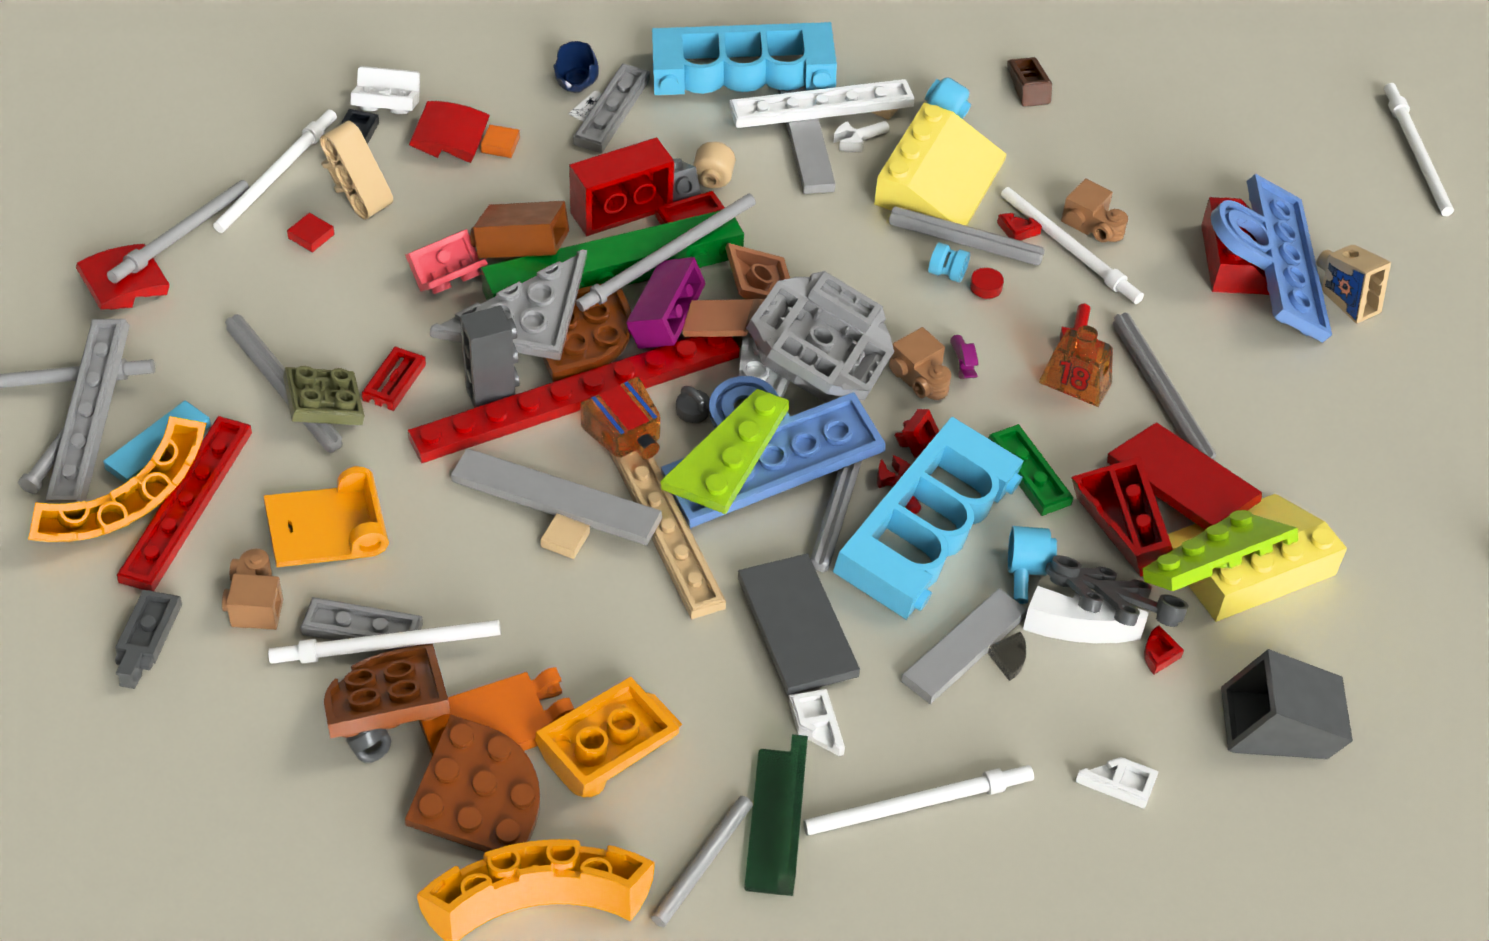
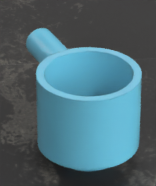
[1008,526,1057,604]

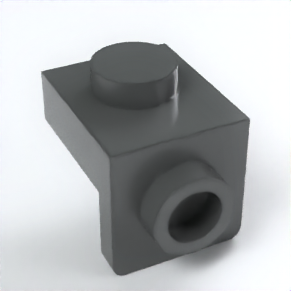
[673,158,701,202]

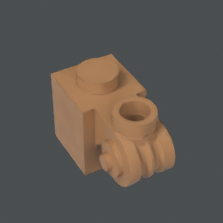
[1061,178,1128,242]
[889,327,952,400]
[222,549,284,630]

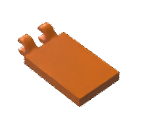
[419,667,574,756]

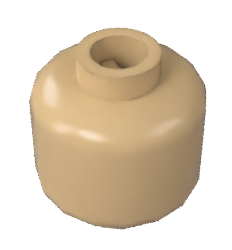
[693,141,736,189]

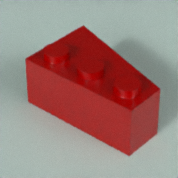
[1071,456,1173,577]

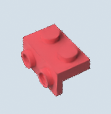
[405,229,488,294]

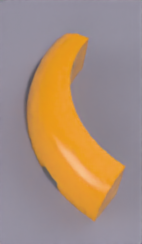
[28,416,206,542]
[417,839,655,941]

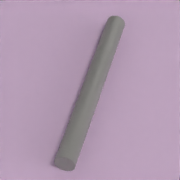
[651,796,753,927]

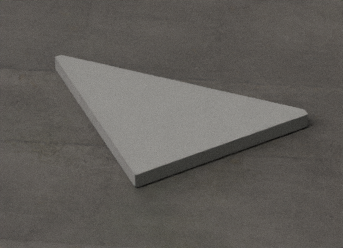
[430,249,587,360]

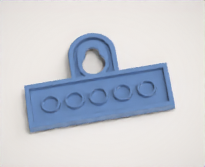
[1211,174,1332,343]
[661,376,885,528]

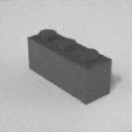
[460,306,520,408]

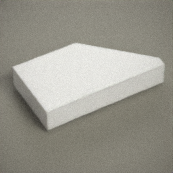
[789,689,845,756]
[1076,757,1159,809]

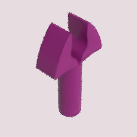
[950,335,979,379]

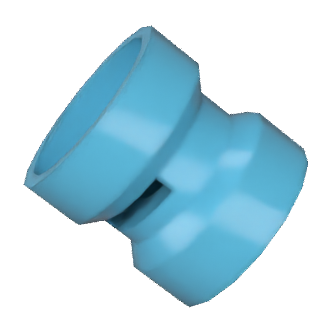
[928,242,970,283]

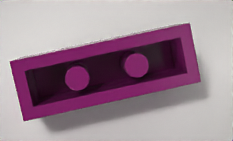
[626,257,706,349]

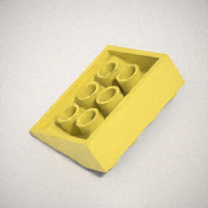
[874,102,1006,226]
[1168,494,1347,622]

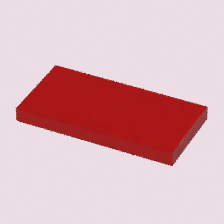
[1107,422,1262,530]

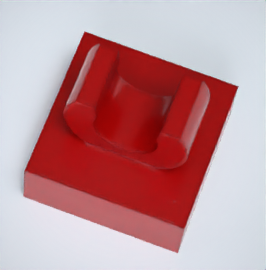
[894,409,939,458]

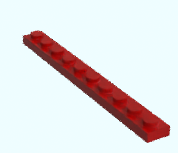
[408,336,740,464]

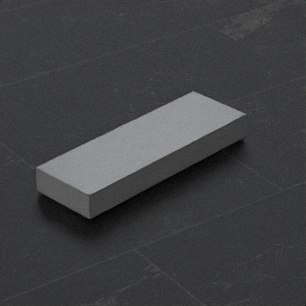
[301,597,423,650]

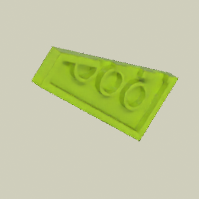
[660,389,789,514]
[1142,510,1298,591]

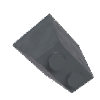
[1221,649,1353,759]

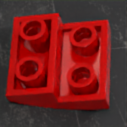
[409,101,490,163]
[76,244,170,310]

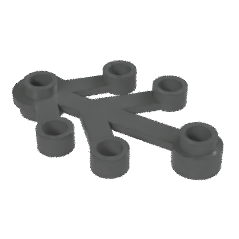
[1045,555,1189,627]

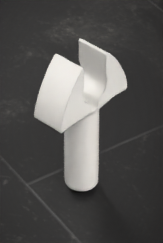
[833,121,890,152]

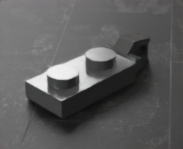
[115,590,182,689]

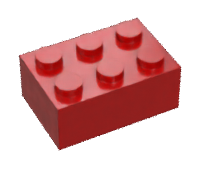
[569,137,674,237]

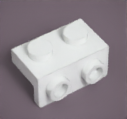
[351,66,420,114]

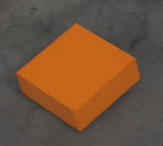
[481,124,520,158]

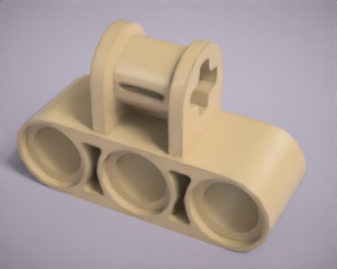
[320,121,393,220]

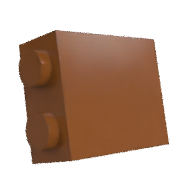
[470,201,569,259]

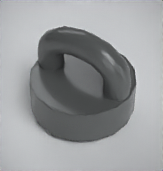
[676,386,710,423]
[346,728,391,763]

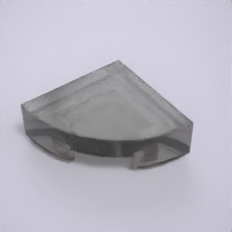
[988,632,1026,681]

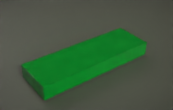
[988,424,1074,516]

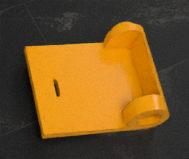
[263,466,389,567]

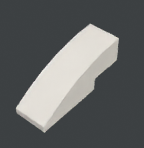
[1023,586,1149,643]

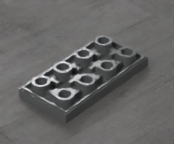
[738,553,860,696]

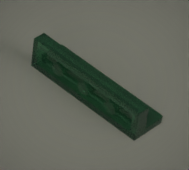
[744,734,808,896]

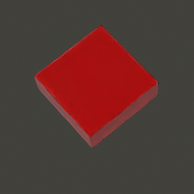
[287,212,335,252]

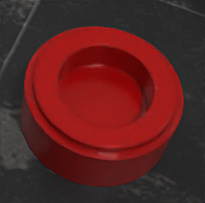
[970,268,1004,299]

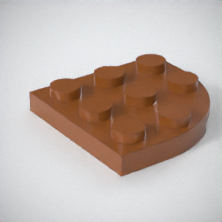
[542,283,631,382]
[324,644,451,739]
[405,715,540,852]

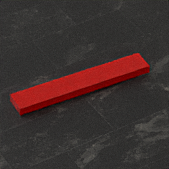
[117,416,252,591]

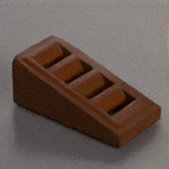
[1007,57,1052,107]

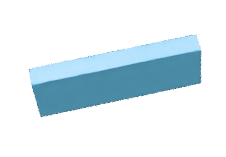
[103,400,211,484]

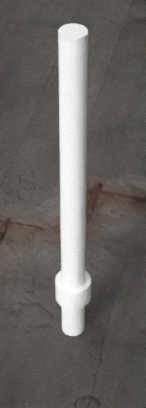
[1384,83,1454,216]
[213,109,337,233]
[1001,187,1144,304]
[268,620,501,664]
[803,765,1034,836]

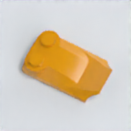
[535,677,682,797]

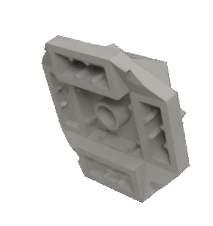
[746,271,894,403]

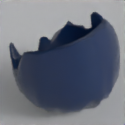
[553,41,599,93]

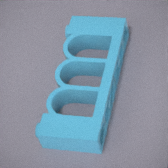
[652,22,837,95]
[833,417,1024,620]

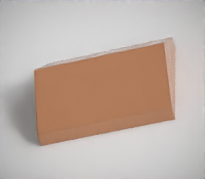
[725,243,790,299]
[682,299,765,337]

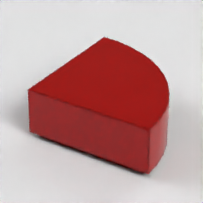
[997,213,1042,241]
[1144,625,1184,675]

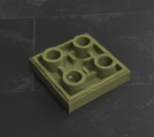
[283,366,365,425]

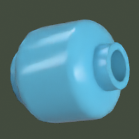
[924,77,972,119]

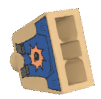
[1316,245,1391,324]

